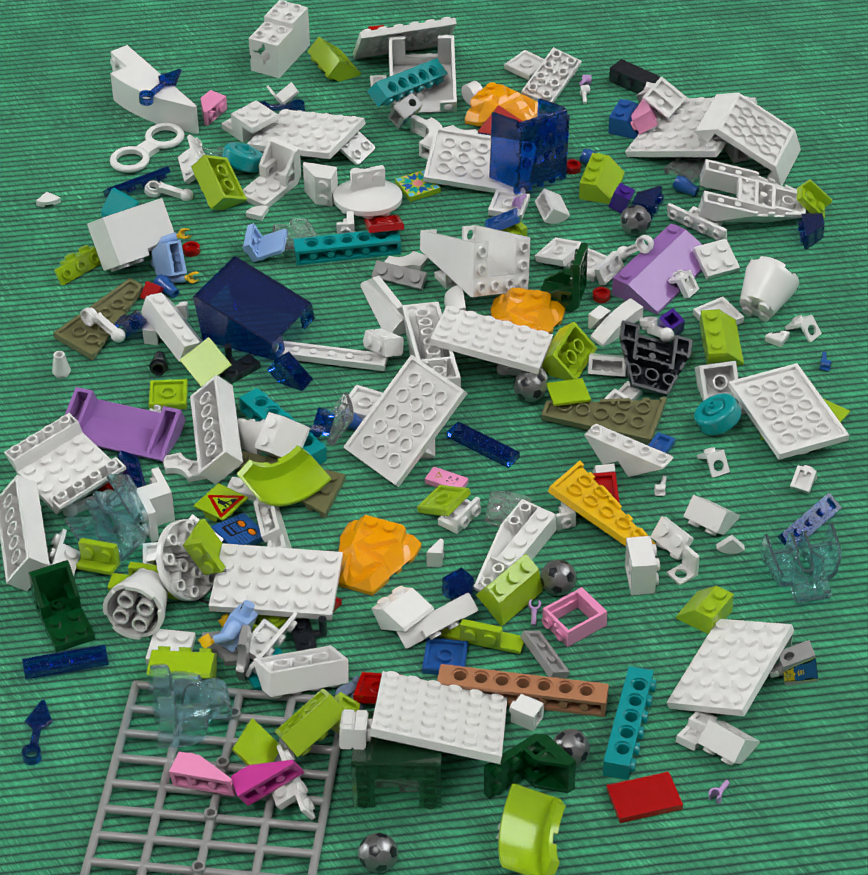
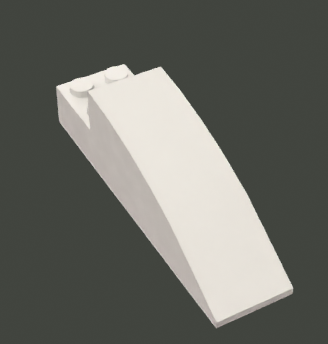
[110,45,199,134]
[402,302,461,388]

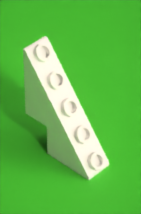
[584,424,674,477]

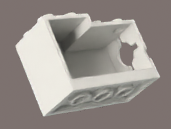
[249,0,310,78]
[87,198,174,272]

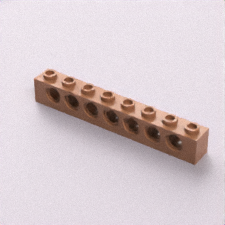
[437,664,609,717]

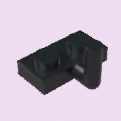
[220,343,261,384]
[291,616,327,651]

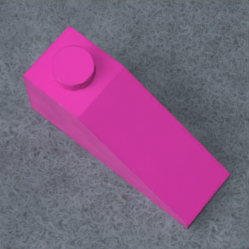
[231,760,304,806]

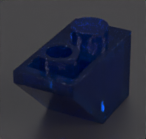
[632,186,664,220]
[798,213,825,249]
[267,352,313,391]
[442,567,474,601]

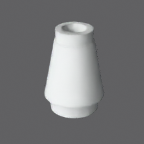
[52,351,71,379]

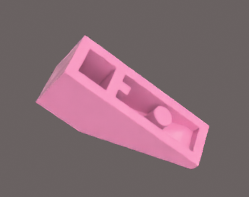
[630,99,658,134]
[169,752,235,796]

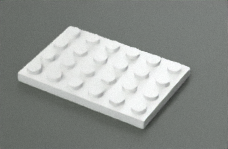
[353,17,457,59]
[247,109,366,159]
[423,127,536,194]
[429,306,553,374]
[344,355,468,487]
[728,363,849,460]
[209,544,343,620]
[667,619,794,716]

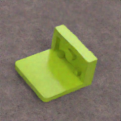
[183,519,226,575]

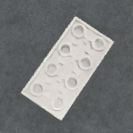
[521,47,582,108]

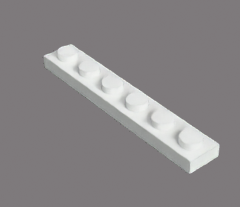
[276,340,388,371]

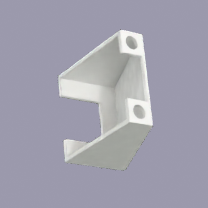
[389,35,457,113]
[420,225,530,297]

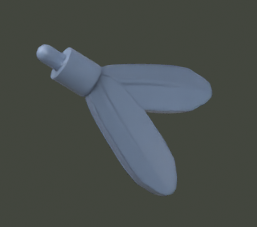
[335,675,364,710]

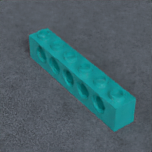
[367,58,448,107]
[293,230,401,266]
[239,388,327,465]
[603,666,657,780]

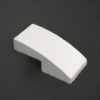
[604,381,643,401]
[676,711,717,751]

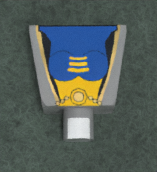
[388,93,426,129]
[769,640,818,686]

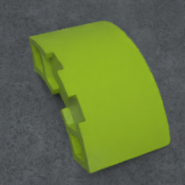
[237,445,331,506]
[498,784,566,875]

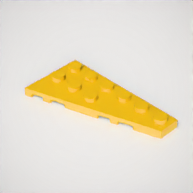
[548,461,656,546]

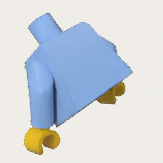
[151,228,199,283]
[198,600,258,652]

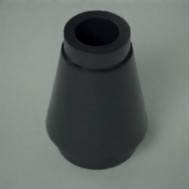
[149,351,168,376]

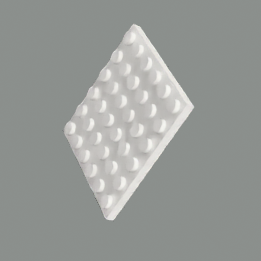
[625,96,757,157]
[369,671,507,764]

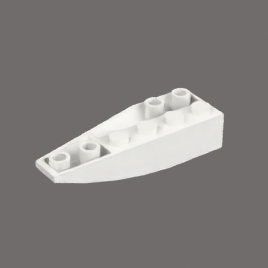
[473,499,557,592]

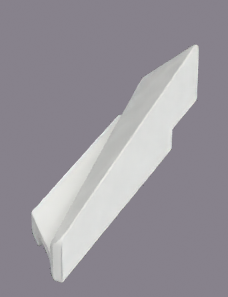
[360,276,406,335]
[253,498,292,548]

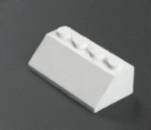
[141,293,203,362]
[254,645,348,698]

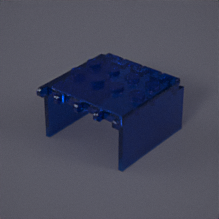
[489,98,570,195]

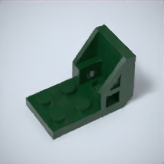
[540,242,588,312]
[28,560,95,653]
[484,733,576,799]

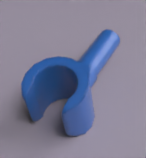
[819,352,832,371]

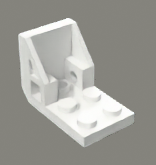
[243,137,301,207]

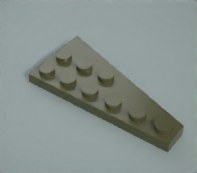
[53,278,143,360]
[541,397,667,444]
[235,451,346,519]

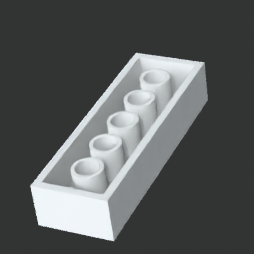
[190,375,243,484]
[0,475,50,591]

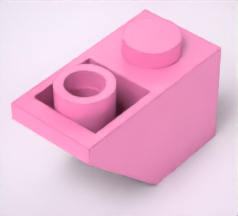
[200,90,227,126]

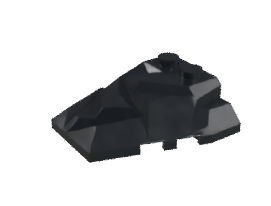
[619,320,693,397]

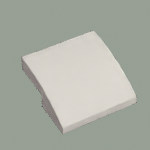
[642,76,687,119]

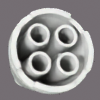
[740,256,799,322]
[103,568,168,640]

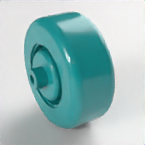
[222,142,263,173]
[694,393,742,435]

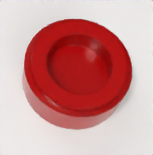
[564,159,581,174]
[182,241,200,257]
[592,287,611,303]

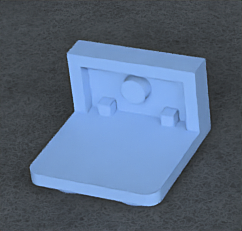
[243,223,288,262]

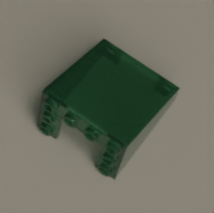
[351,711,443,809]

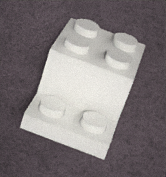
[221,100,278,143]
[133,467,175,542]

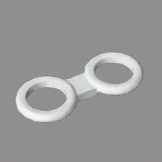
[110,123,185,173]

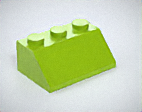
[307,37,361,82]
[579,153,625,204]
[191,155,247,210]
[699,309,744,366]
[542,321,597,380]
[476,554,543,627]
[146,646,218,679]
[274,689,344,757]

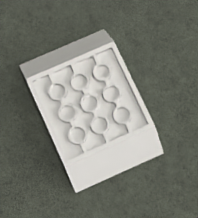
[694,92,801,186]
[4,413,126,515]

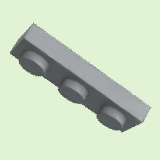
[371,260,428,291]
[520,631,570,678]

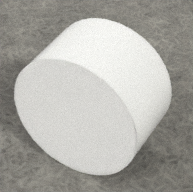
[461,81,483,105]

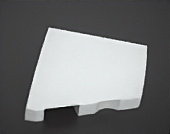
[237,419,265,455]

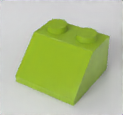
[676,586,734,634]

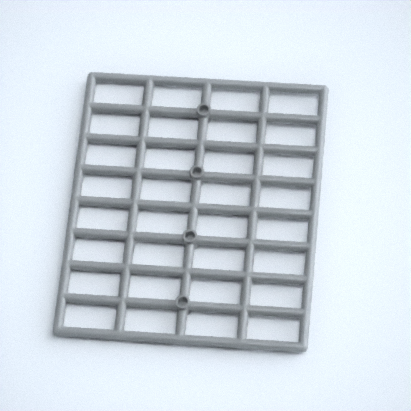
[80,680,340,875]

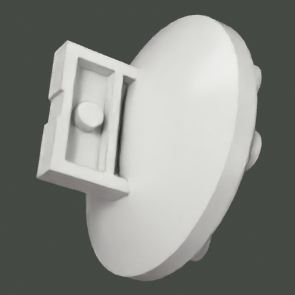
[333,165,402,219]
[146,519,216,601]

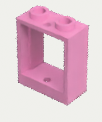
[542,587,607,647]

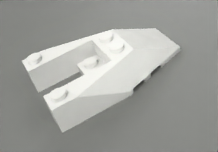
[698,159,806,223]

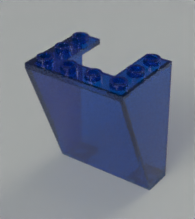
[193,256,315,360]

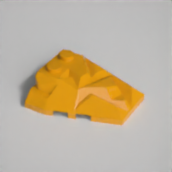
[464,82,547,126]
[491,287,565,334]
[338,515,422,596]

